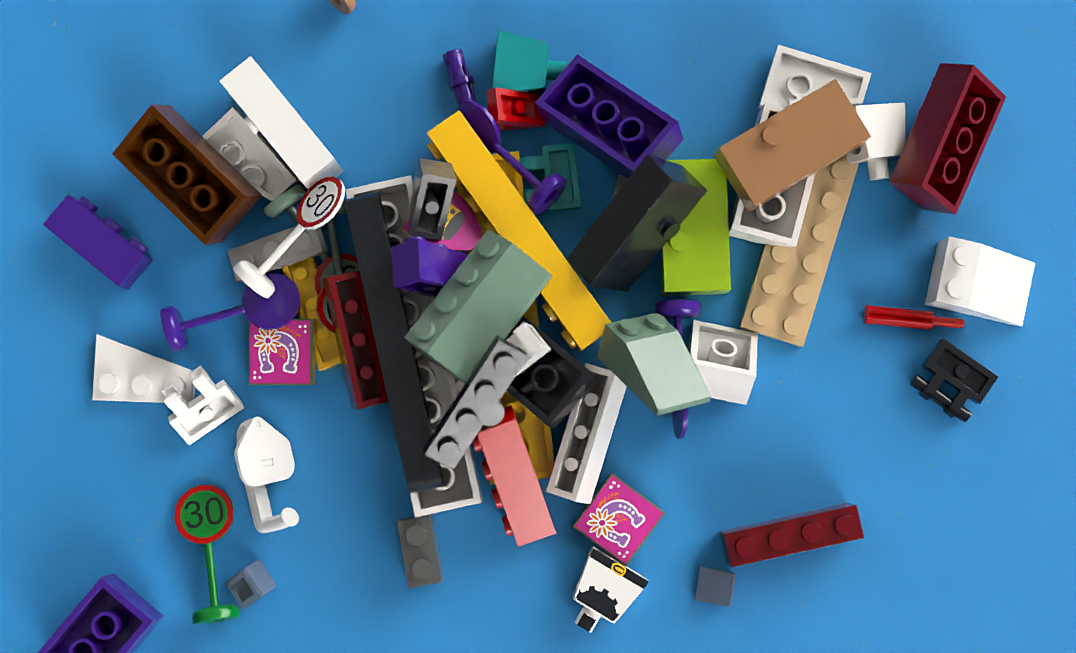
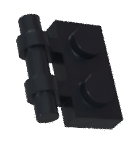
[910,339,998,423]

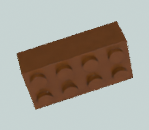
[112,104,262,245]

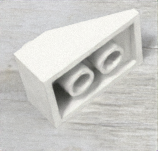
[925,236,1035,327]

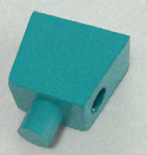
[493,31,567,95]

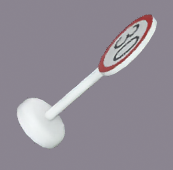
[233,176,345,299]

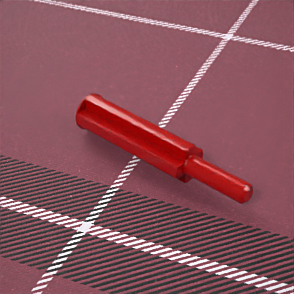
[863,304,965,330]

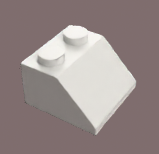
[688,320,758,405]

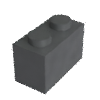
[397,514,445,589]

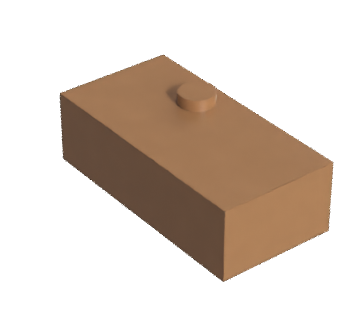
[714,79,872,213]

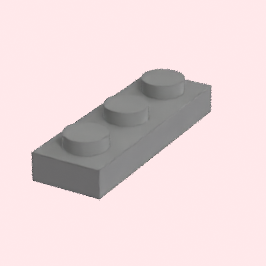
[227,226,328,282]

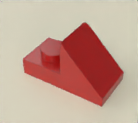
[486,87,545,131]

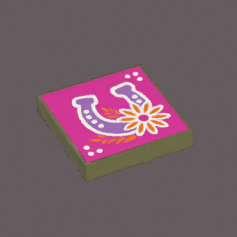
[249,319,316,385]
[572,473,665,566]

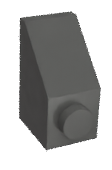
[408,158,456,241]

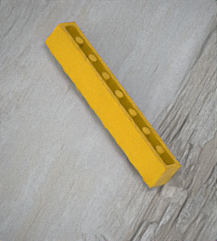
[426,110,611,352]

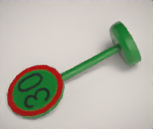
[174,485,240,625]

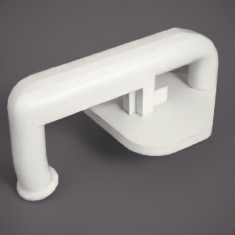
[234,417,299,533]

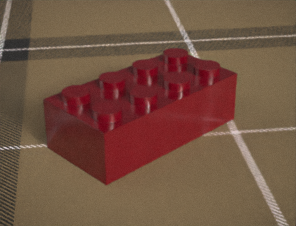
[889,63,1006,215]

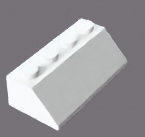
[729,102,815,247]

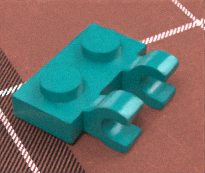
[520,143,582,212]

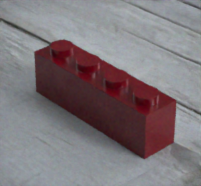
[323,270,388,409]
[720,503,864,567]

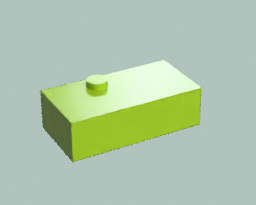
[659,159,731,296]

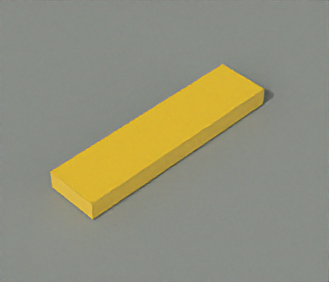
[282,257,342,371]

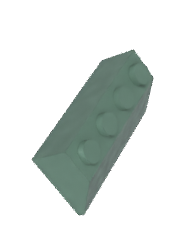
[404,229,553,383]

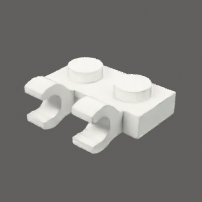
[162,366,244,445]

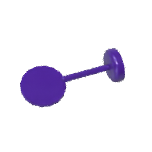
[456,100,567,215]
[160,273,301,352]
[655,300,701,439]

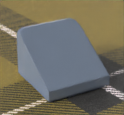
[225,560,276,610]
[695,566,735,607]

